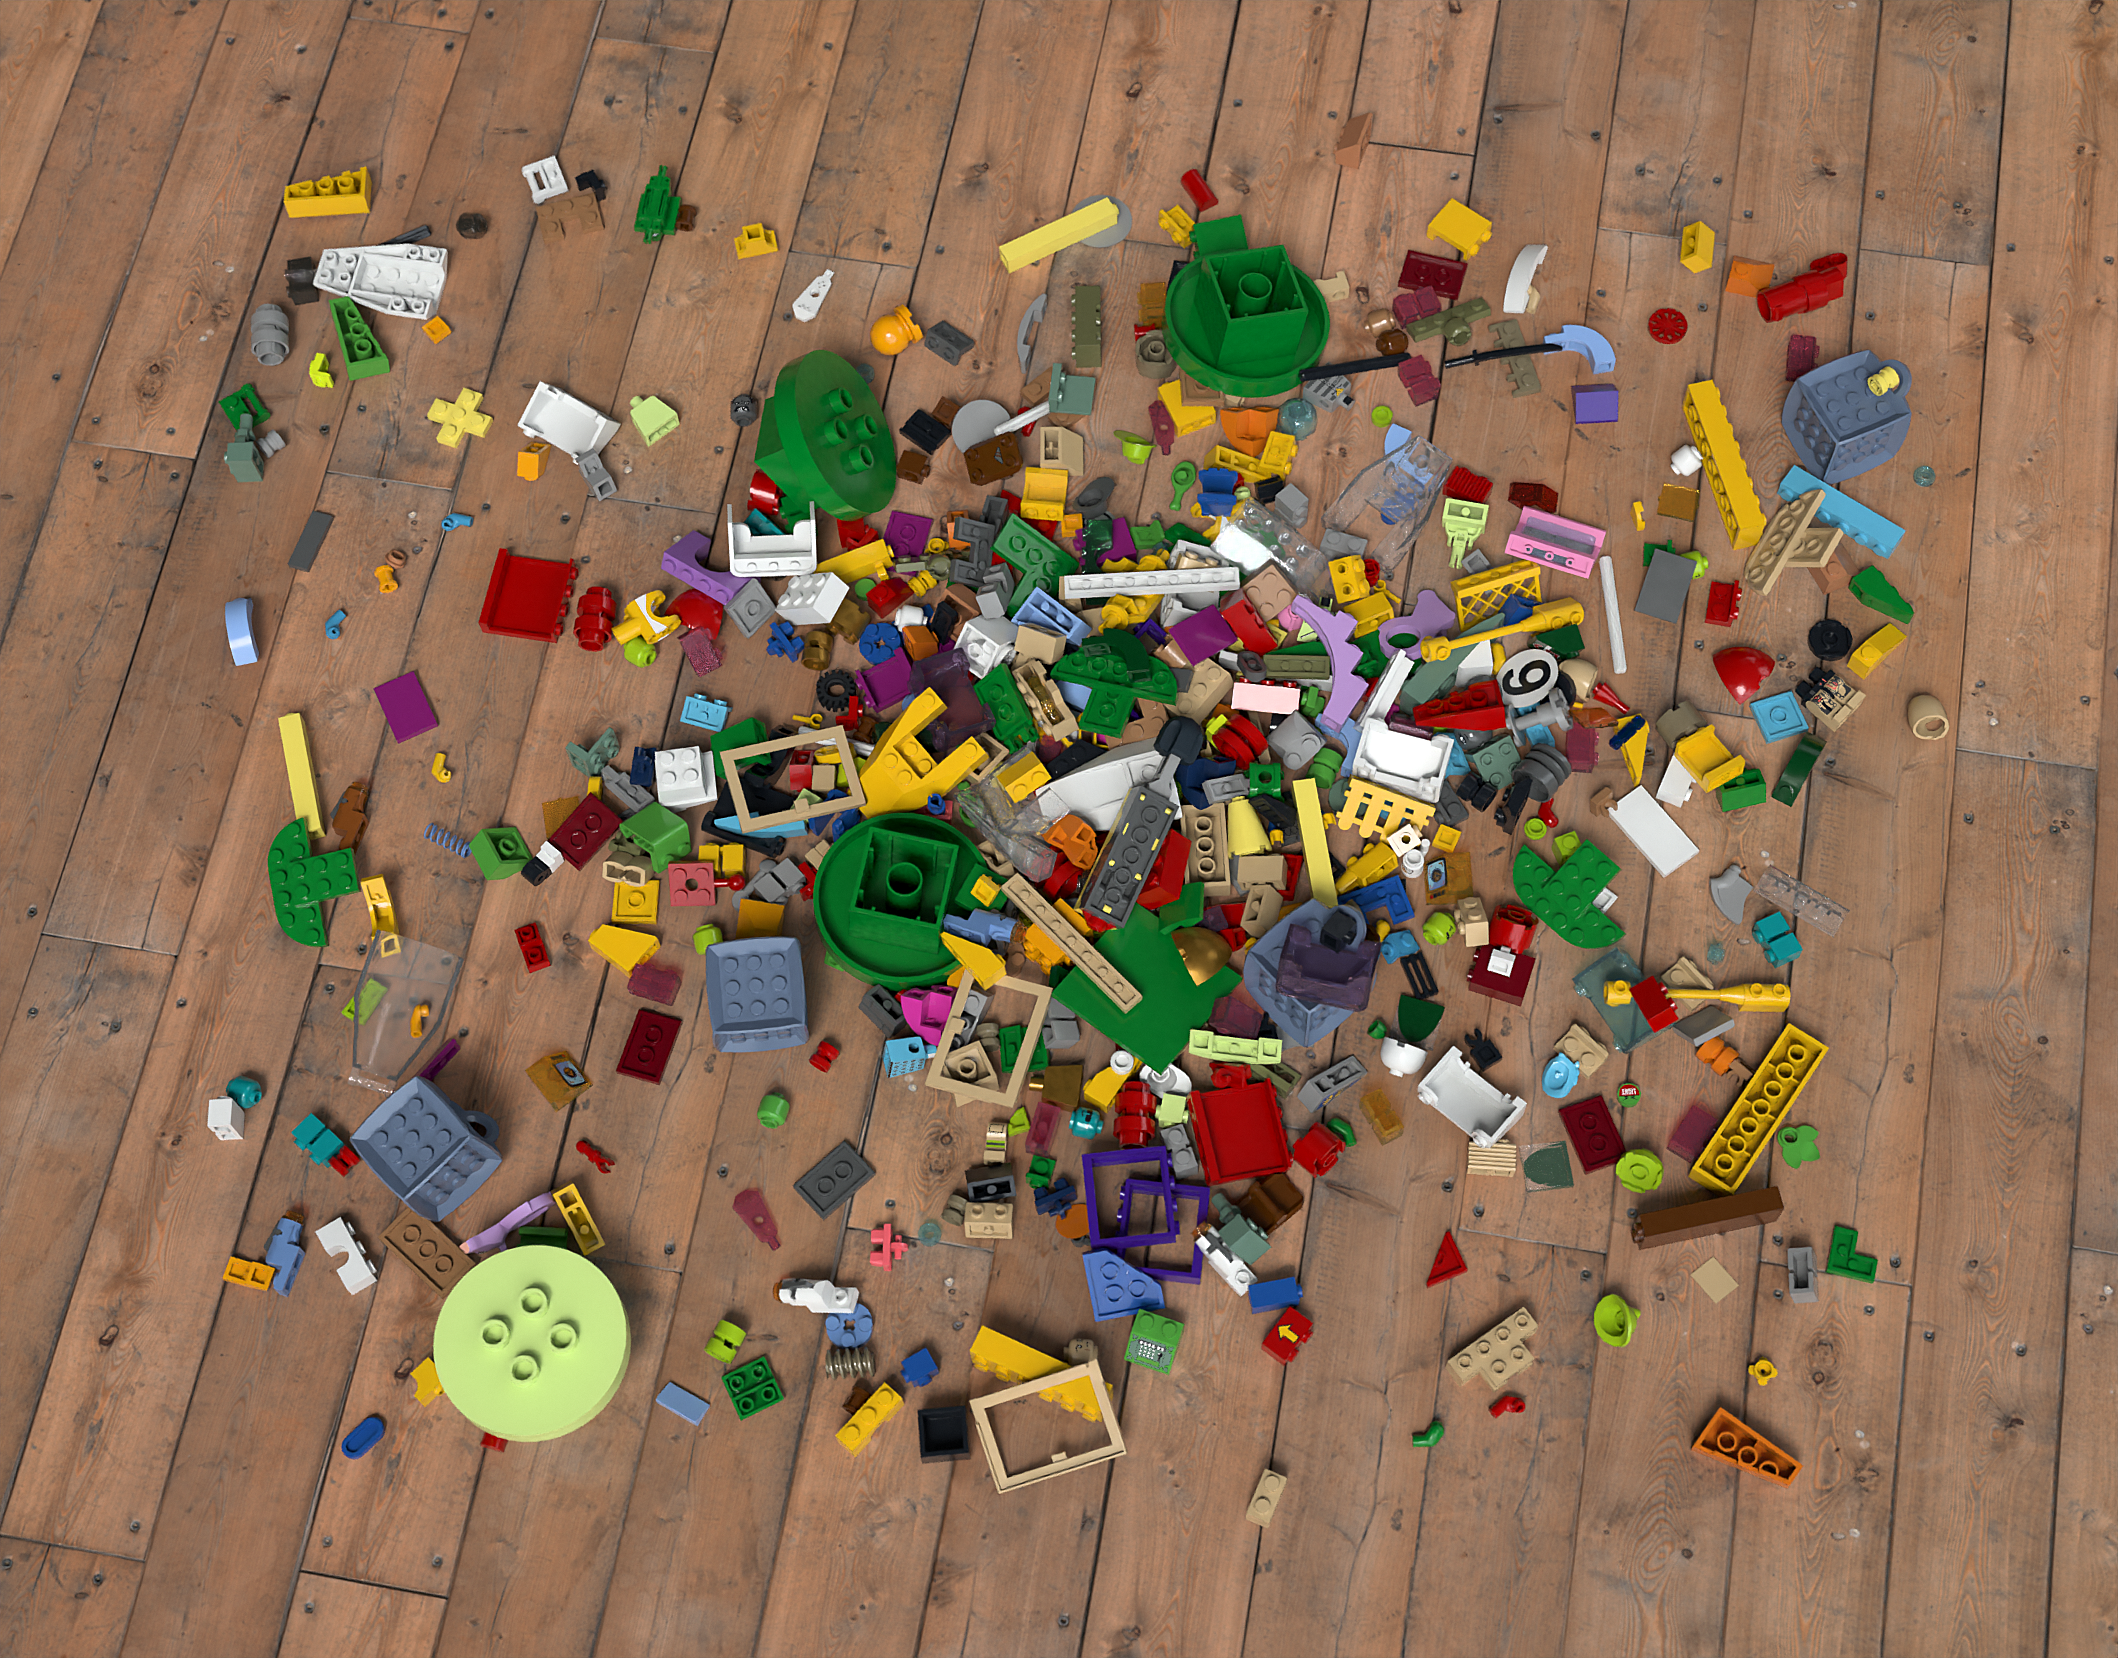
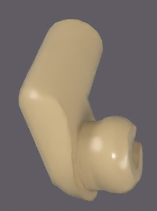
[1525,284,1540,314]

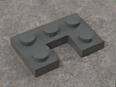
[949,517,995,588]

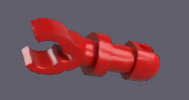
[576,1140,615,1174]

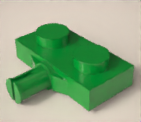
[1164,522,1211,554]

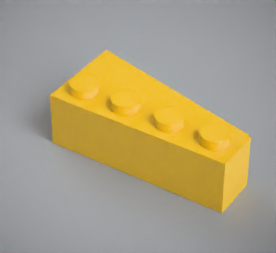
[284,166,372,218]

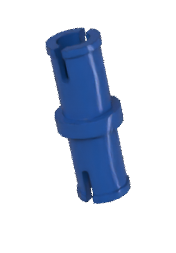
[928,793,946,815]

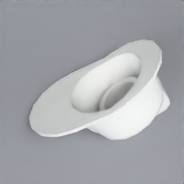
[1140,1063,1192,1099]

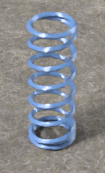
[424,823,472,858]

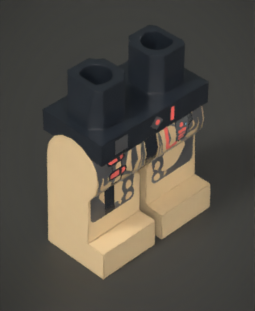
[1795,667,1866,732]

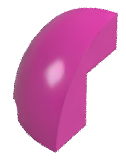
[901,985,958,1046]

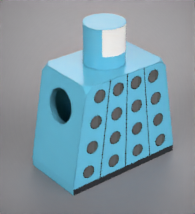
[882,1036,937,1078]

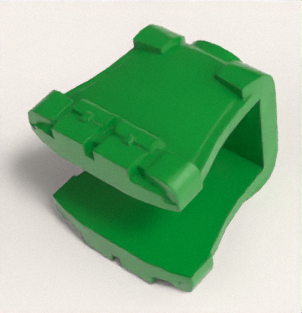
[1243,762,1284,809]

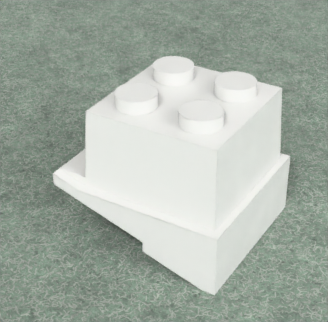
[655,746,718,813]

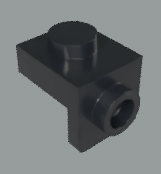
[575,170,606,202]

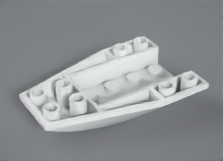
[313,244,448,320]
[1035,737,1183,831]

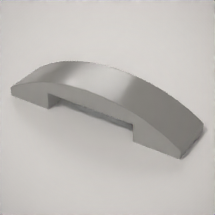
[1017,294,1048,374]

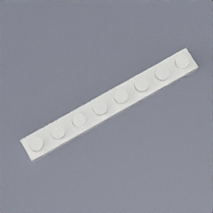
[1064,567,1240,599]

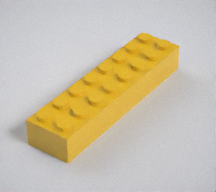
[1682,380,1766,550]
[1688,1023,1829,1198]

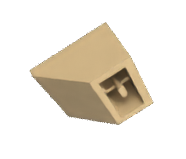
[1040,427,1083,476]

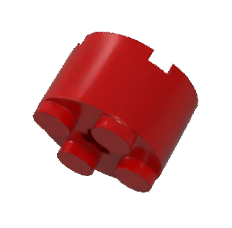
[747,469,784,516]
[1488,904,1539,954]
[1293,1122,1346,1178]

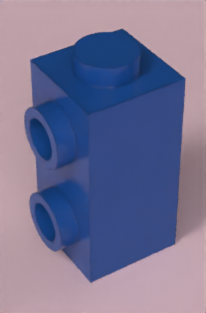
[1247,1277,1303,1314]

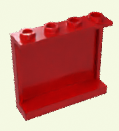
[478,548,579,643]
[1186,1078,1293,1187]

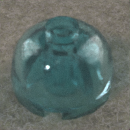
[1276,398,1318,441]

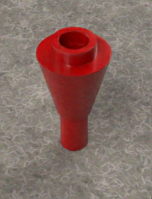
[1591,682,1630,715]

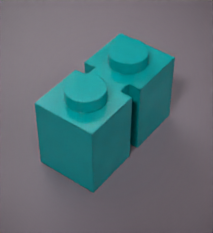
[743,508,788,536]
[1752,911,1803,969]
[291,1113,345,1168]

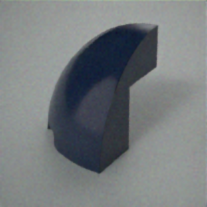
[1175,754,1236,810]

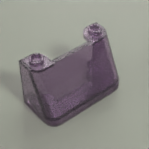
[1276,923,1382,1012]

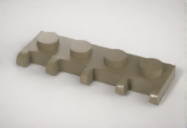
[1488,319,1541,398]

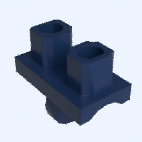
[630,747,657,787]
[1034,1178,1077,1220]

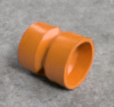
[1695,1036,1740,1077]

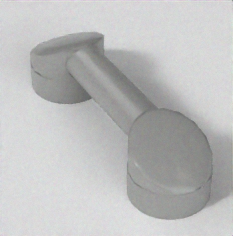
[732,860,777,912]

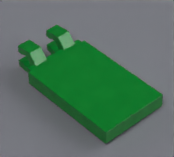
[972,663,1040,754]

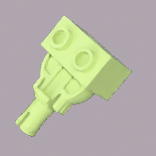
[1442,498,1489,569]

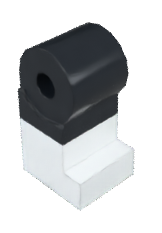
[521,841,564,886]

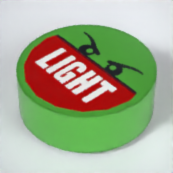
[1617,1083,1641,1108]

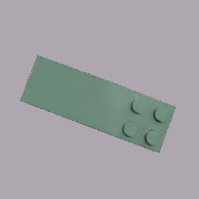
[1399,612,1505,717]

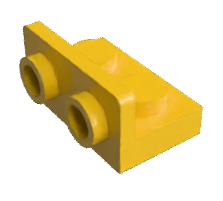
[1259,431,1298,481]

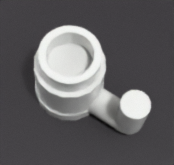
[1401,839,1430,878]

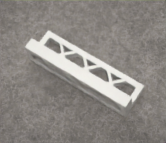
[1353,649,1414,733]

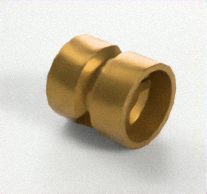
[801,631,833,671]

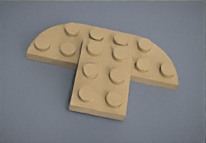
[1744,489,1844,596]

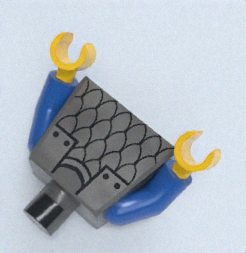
[1267,791,1336,847]

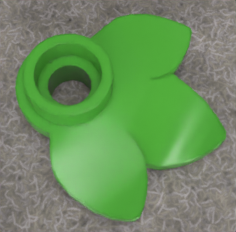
[1777,1126,1820,1169]

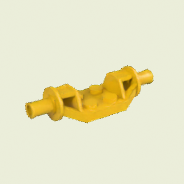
[1098,548,1170,635]

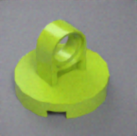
[1616,1148,1664,1193]

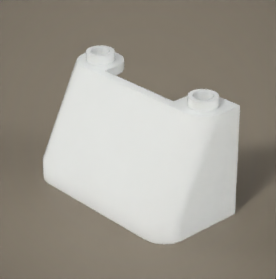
[517,381,621,465]
[1160,540,1229,629]
[1352,717,1454,803]
[1417,1046,1527,1148]

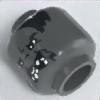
[730,394,757,427]

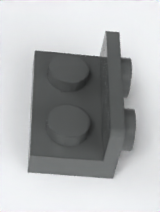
[924,321,975,366]
[1429,780,1469,828]

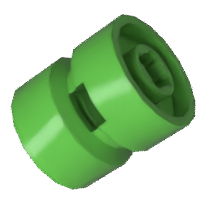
[1305,748,1343,789]

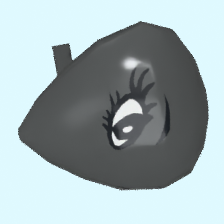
[1454,729,1493,750]

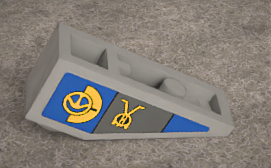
[1297,1056,1368,1113]

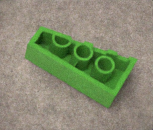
[329,296,390,381]

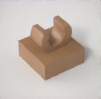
[1590,787,1618,818]
[1726,1058,1756,1087]

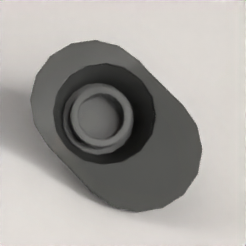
[1072,477,1115,522]

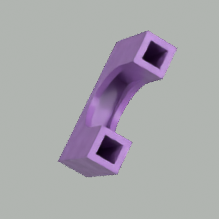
[661,530,762,605]

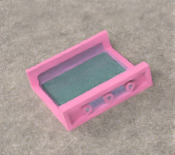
[1505,505,1606,579]

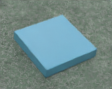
[1749,691,1809,744]

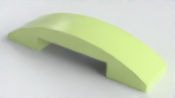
[1188,1029,1282,1064]

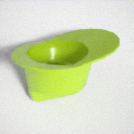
[1113,430,1157,465]

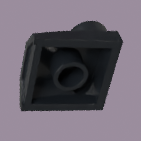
[1493,778,1533,835]

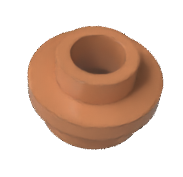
[384,550,406,569]

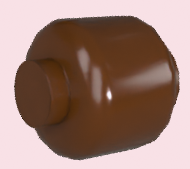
[1376,329,1408,356]

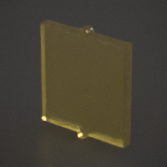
[1657,483,1700,522]
[542,796,579,839]

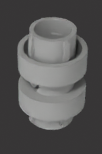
[251,304,289,366]

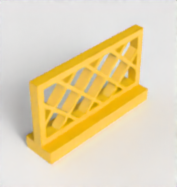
[1450,559,1542,632]

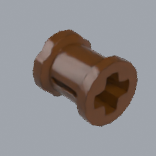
[676,205,697,232]
[853,716,879,744]
[842,1386,872,1415]

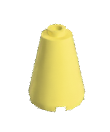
[1227,796,1272,859]

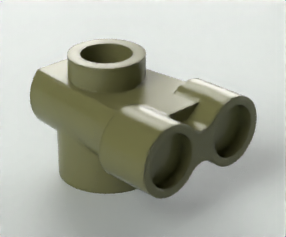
[608,830,646,857]

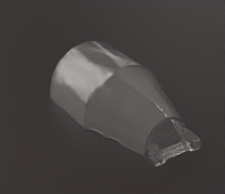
[347,929,465,1098]

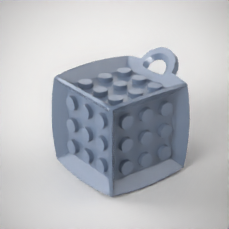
[1782,349,1912,485]
[1243,898,1377,1048]
[705,936,809,1052]
[350,1076,503,1222]

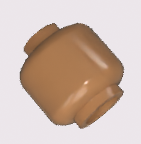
[1364,308,1396,338]

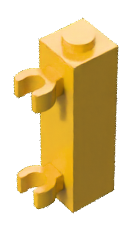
[813,539,895,584]

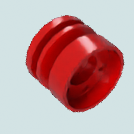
[1026,845,1086,904]

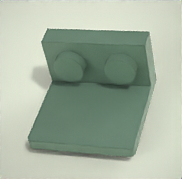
[1049,363,1095,415]
[565,727,620,777]
[1464,734,1522,790]

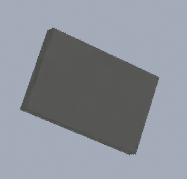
[1634,549,1697,624]
[792,1140,876,1221]

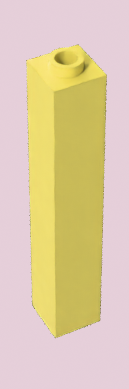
[999,197,1119,273]
[278,713,326,840]
[1291,778,1338,909]

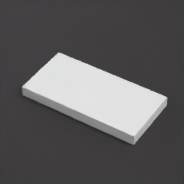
[1607,785,1699,878]

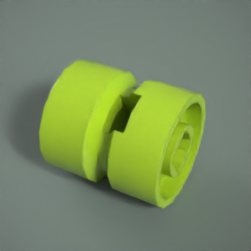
[704,1320,747,1364]

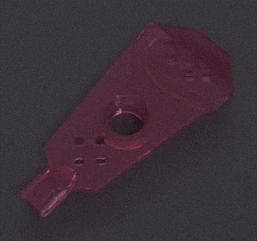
[1148,400,1174,456]
[732,1190,780,1251]

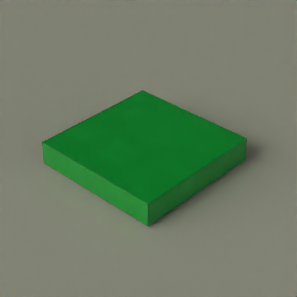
[954,863,1008,912]

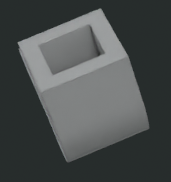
[575,448,617,501]

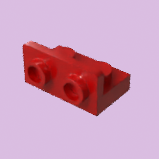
[1704,580,1742,627]

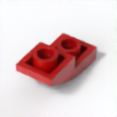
[514,922,551,973]

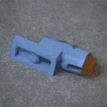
[943,908,1027,947]
[264,1211,306,1297]

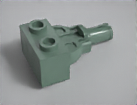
[224,414,264,482]
[1211,1193,1271,1265]

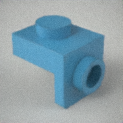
[1379,930,1420,964]

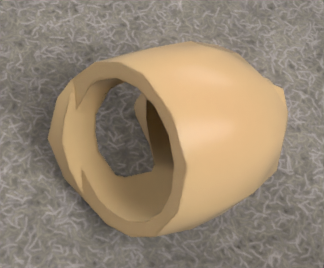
[1558,658,1598,703]
[1908,695,1949,740]

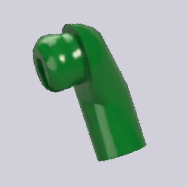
[1326,1118,1357,1147]
[1412,1421,1445,1447]

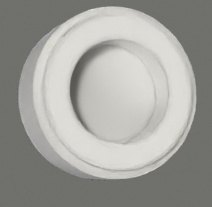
[1110,1050,1134,1075]

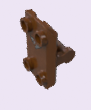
[964,431,1023,486]
[1232,1174,1305,1236]

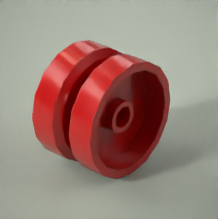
[1212,714,1269,770]

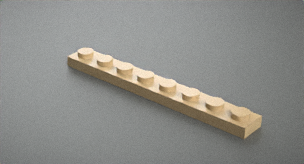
[1001,873,1142,1014]

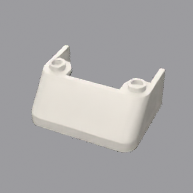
[727,501,817,577]

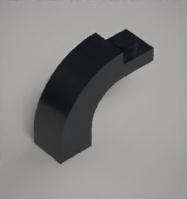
[743,725,799,790]

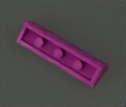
[411,1038,460,1081]

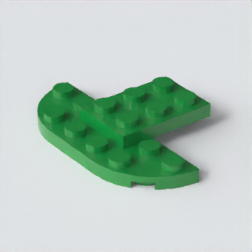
[1050,647,1178,739]
[268,818,361,947]
[1513,839,1626,949]

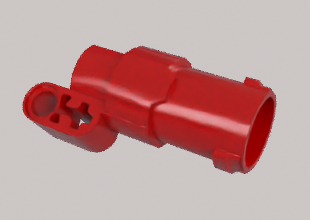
[1756,253,1848,323]

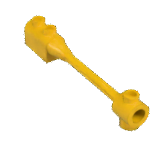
[1420,597,1584,662]
[1244,842,1399,955]
[1603,980,1790,1012]

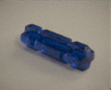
[1608,715,1645,750]

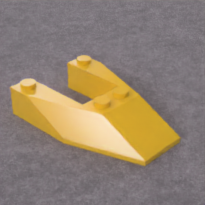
[846,687,989,819]

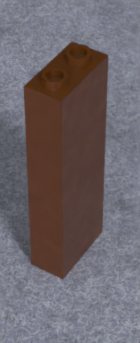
[1631,1186,1784,1250]

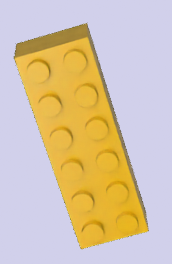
[970,1326,1114,1422]

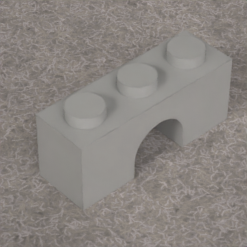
[975,562,1015,619]

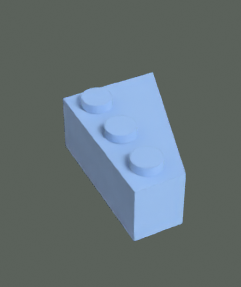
[1011,587,1092,646]

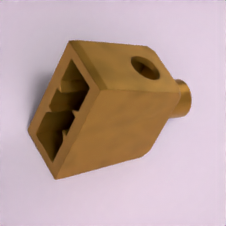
[1029,1065,1083,1113]

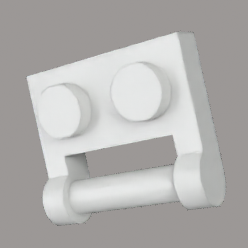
[522,156,568,204]

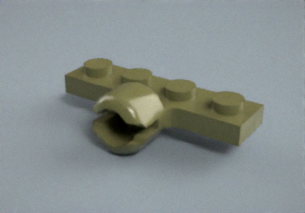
[1406,297,1491,346]
[893,548,970,581]

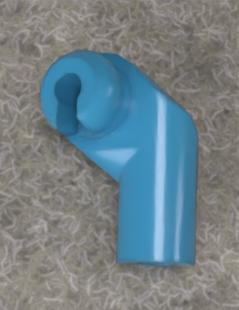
[441,513,473,531]
[325,609,346,639]

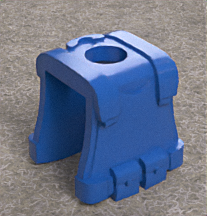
[1197,468,1238,517]
[808,789,861,843]

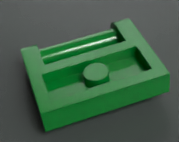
[218,383,271,431]

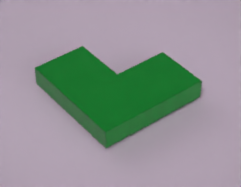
[1825,1226,1878,1284]

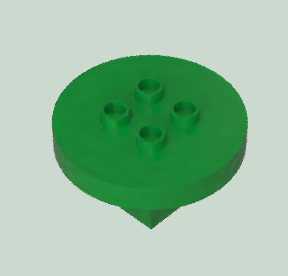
[1161,244,1330,398]
[754,350,896,521]
[813,813,988,991]

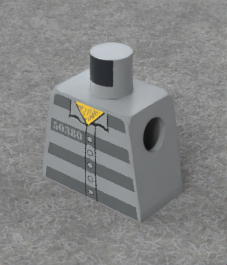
[1303,361,1355,413]

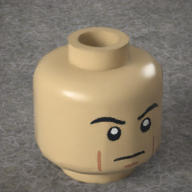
[1064,1339,1098,1367]

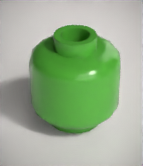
[757,1092,790,1129]

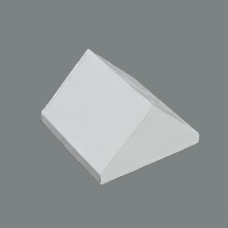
[1455,640,1493,688]

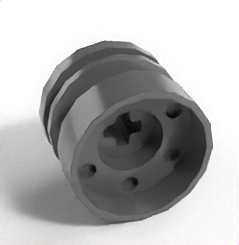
[1511,743,1572,803]

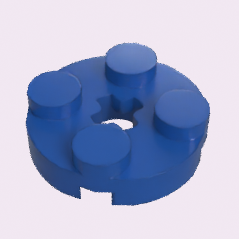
[859,623,903,665]

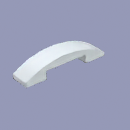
[1503,245,1548,313]

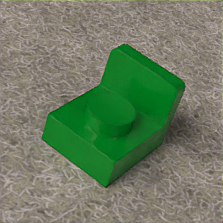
[1642,540,1676,567]
[1353,647,1378,679]
[1025,1155,1056,1189]

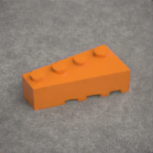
[1691,1407,1803,1489]

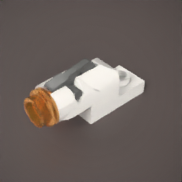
[1190,1221,1258,1297]
[773,1278,859,1313]

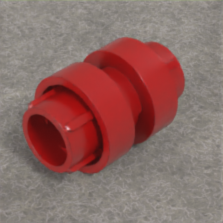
[573,586,617,652]
[1113,1081,1157,1150]

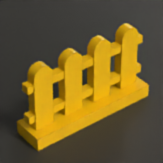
[1335,774,1436,853]

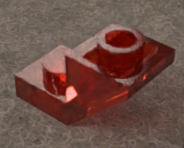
[1508,482,1558,514]

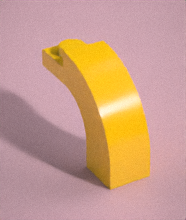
[361,874,400,957]

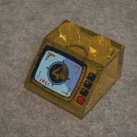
[1423,852,1473,905]
[525,1051,593,1113]

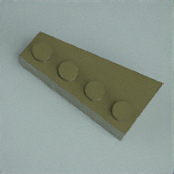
[1071,286,1101,368]

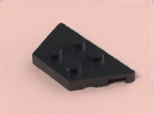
[1045,739,1108,783]

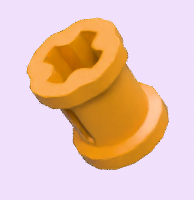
[374,565,398,593]

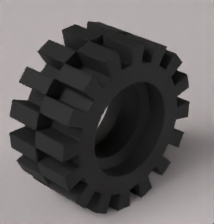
[816,670,856,712]

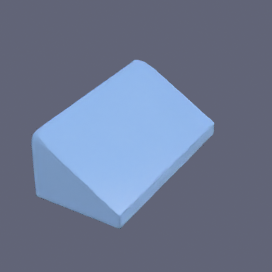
[655,1382,710,1426]

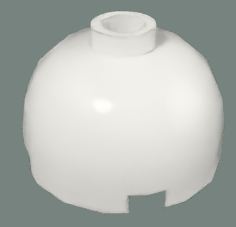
[1380,1037,1428,1077]

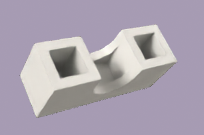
[316,1217,377,1295]

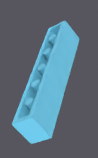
[1777,465,1906,559]

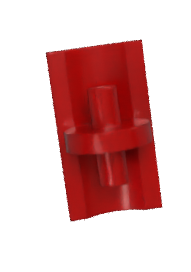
[1209,1061,1252,1089]

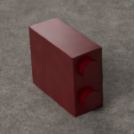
[1466,944,1536,1007]

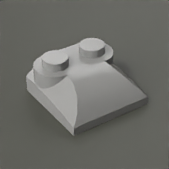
[1265,709,1327,771]

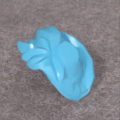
[1542,1052,1580,1098]

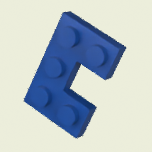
[1337,875,1415,925]

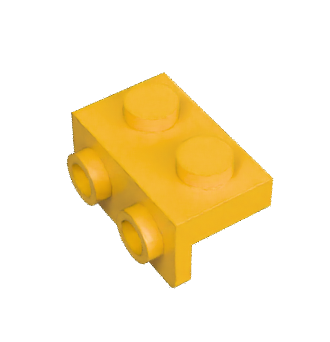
[1158,205,1196,248]

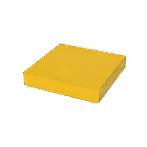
[611,880,660,924]

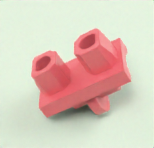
[870,1224,908,1271]

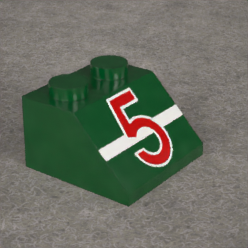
[1527,623,1585,661]

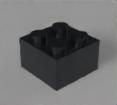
[917,1405,971,1464]

